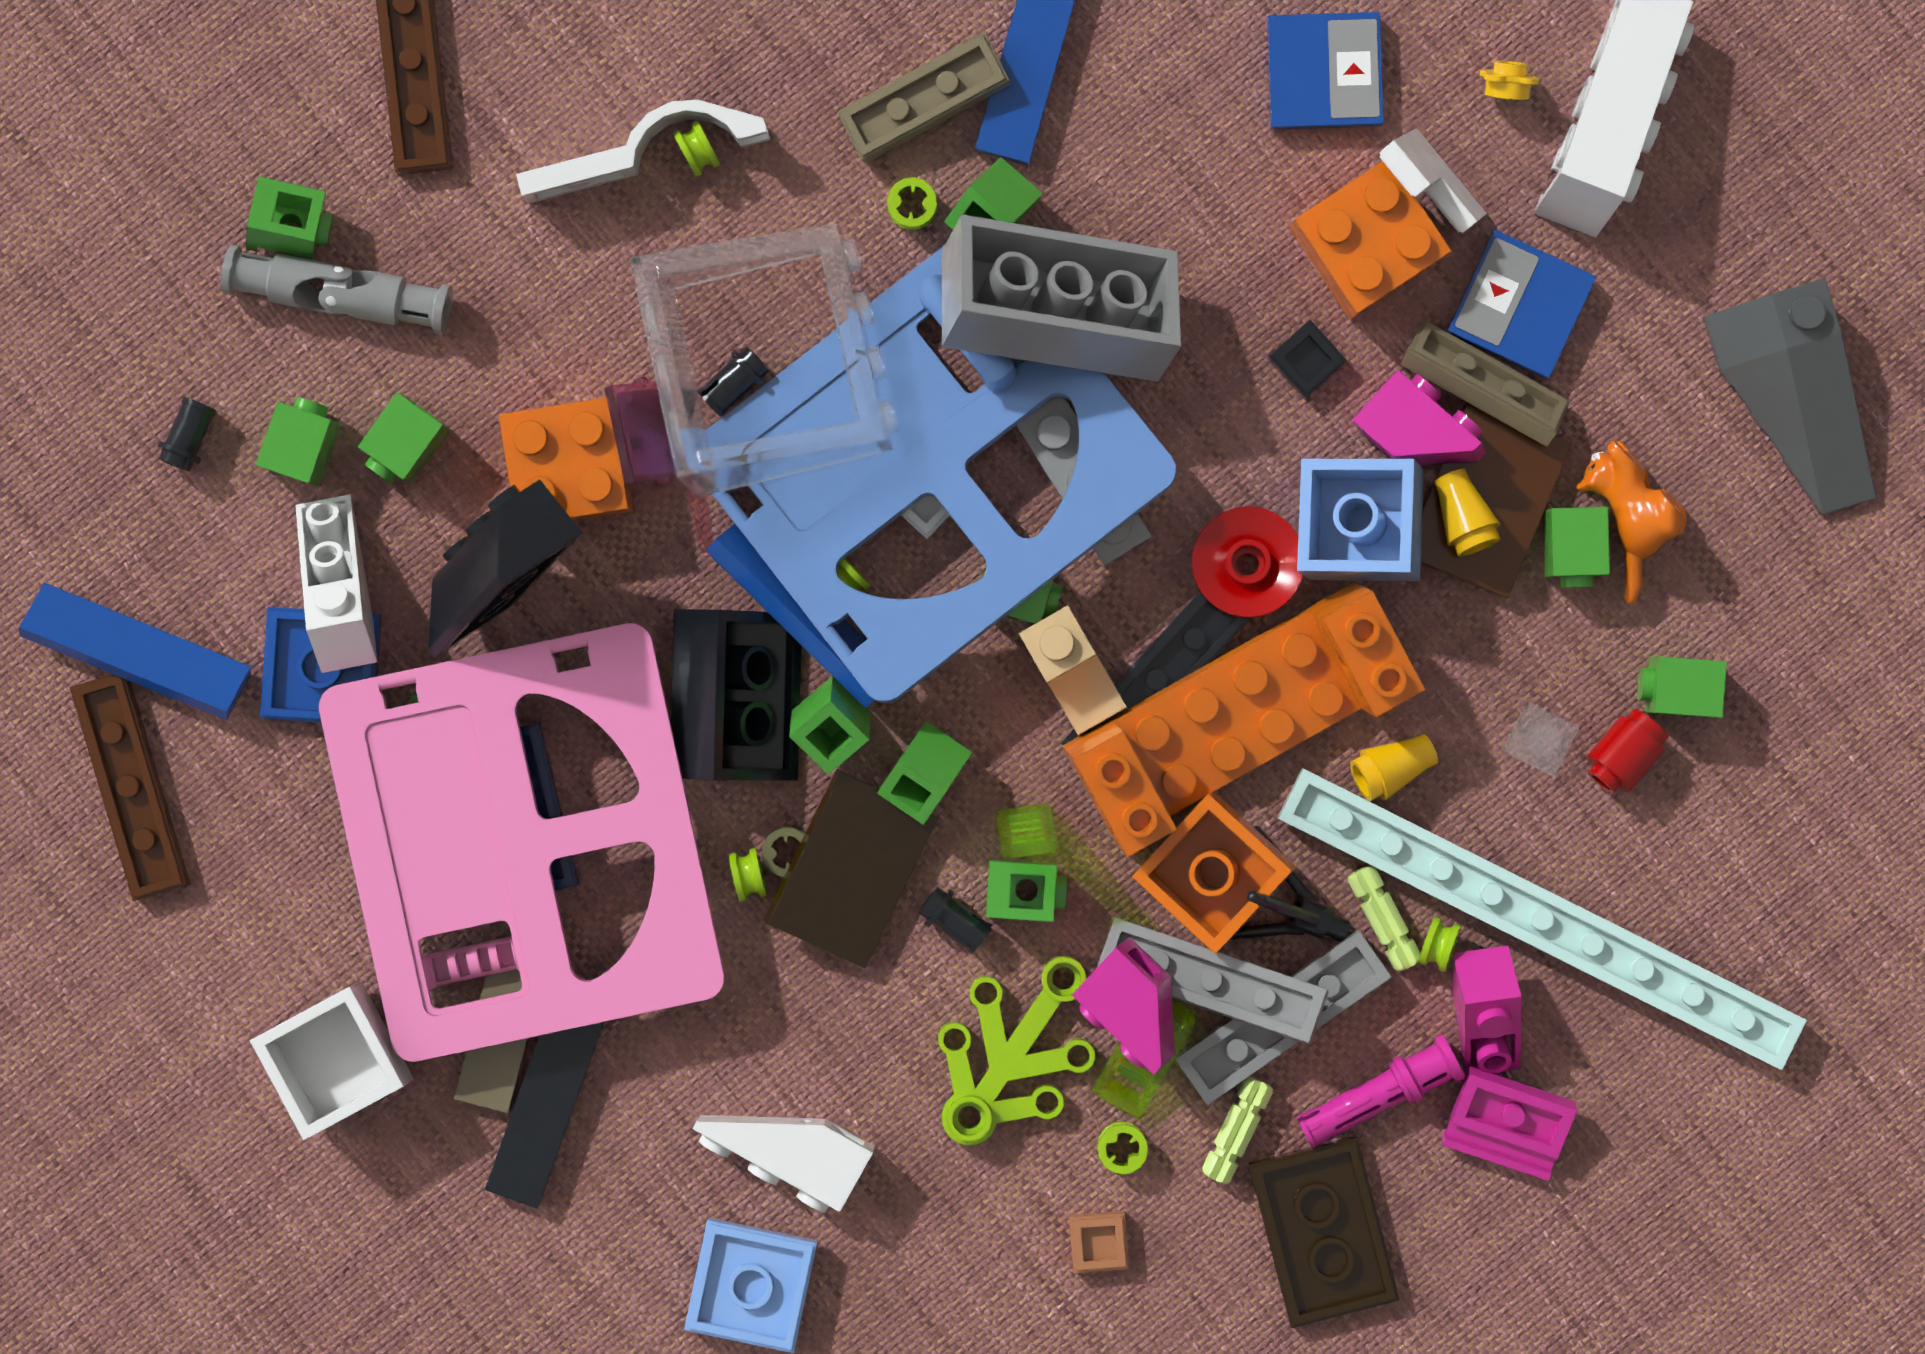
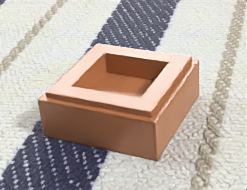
[1069,1211,1129,1273]

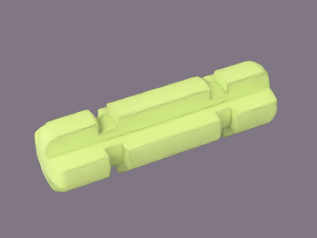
[1348,865,1421,971]
[1202,1076,1273,1184]

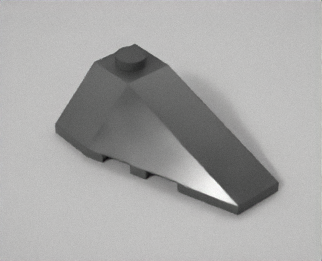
[1703,278,1876,515]

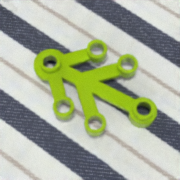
[938,956,1095,1145]

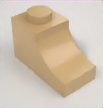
[1019,605,1128,736]

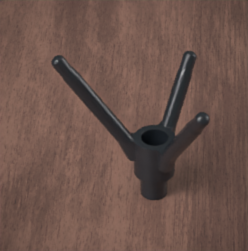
[1230,826,1350,941]

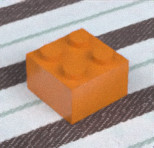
[1289,161,1451,320]
[498,397,634,522]
[1132,791,1297,954]

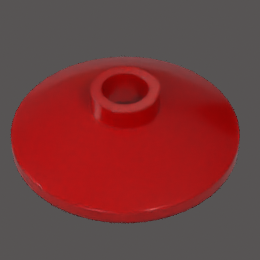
[1192,506,1303,618]

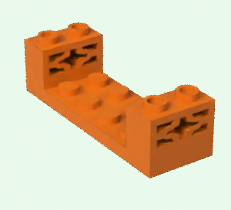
[1062,582,1425,857]

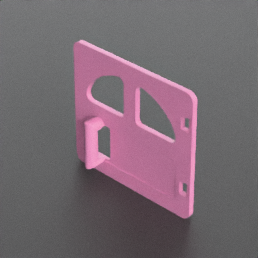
[319,623,725,1062]

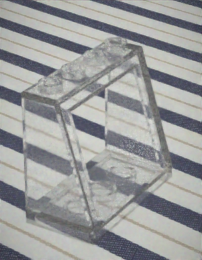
[629,223,899,497]

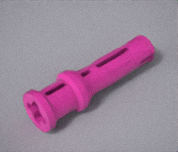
[1296,1034,1466,1149]

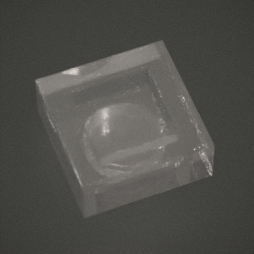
[1501,702,1579,777]

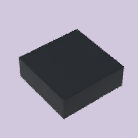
[1267,320,1347,400]

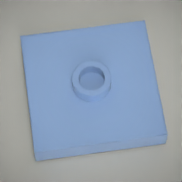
[684,1217,818,1353]

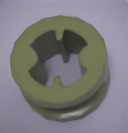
[762,827,805,877]

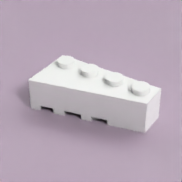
[1534,0,1695,238]

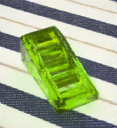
[996,803,1059,859]
[1091,1000,1197,1119]

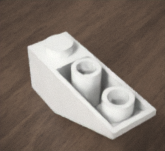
[295,494,377,673]
[692,1115,875,1213]

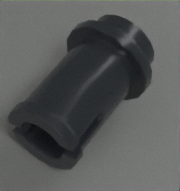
[697,346,769,417]
[157,397,216,472]
[918,886,992,954]

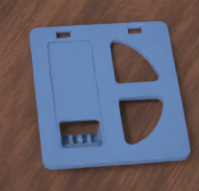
[688,245,1177,703]

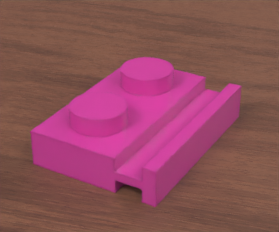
[1442,1066,1577,1181]

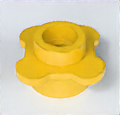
[1480,60,1540,100]

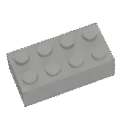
[942,214,1181,382]

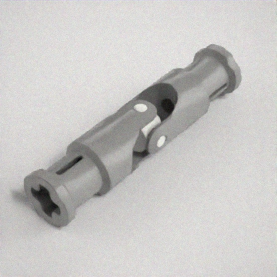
[220,245,453,335]

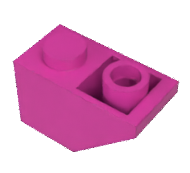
[1352,370,1487,465]
[1072,937,1175,1074]
[1452,946,1522,1076]

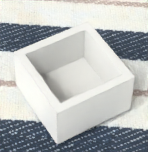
[250,981,414,1141]

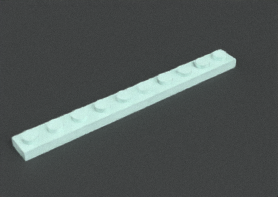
[1277,768,1807,1070]

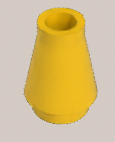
[1434,469,1500,557]
[1350,734,1438,801]

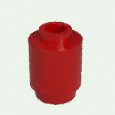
[1586,709,1669,794]

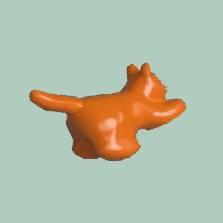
[1576,440,1687,604]

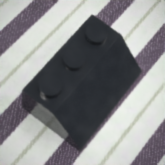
[428,479,583,658]
[671,609,802,781]

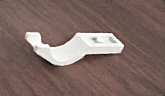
[516,100,770,203]

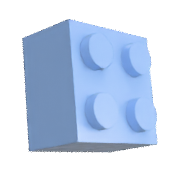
[1297,459,1424,581]

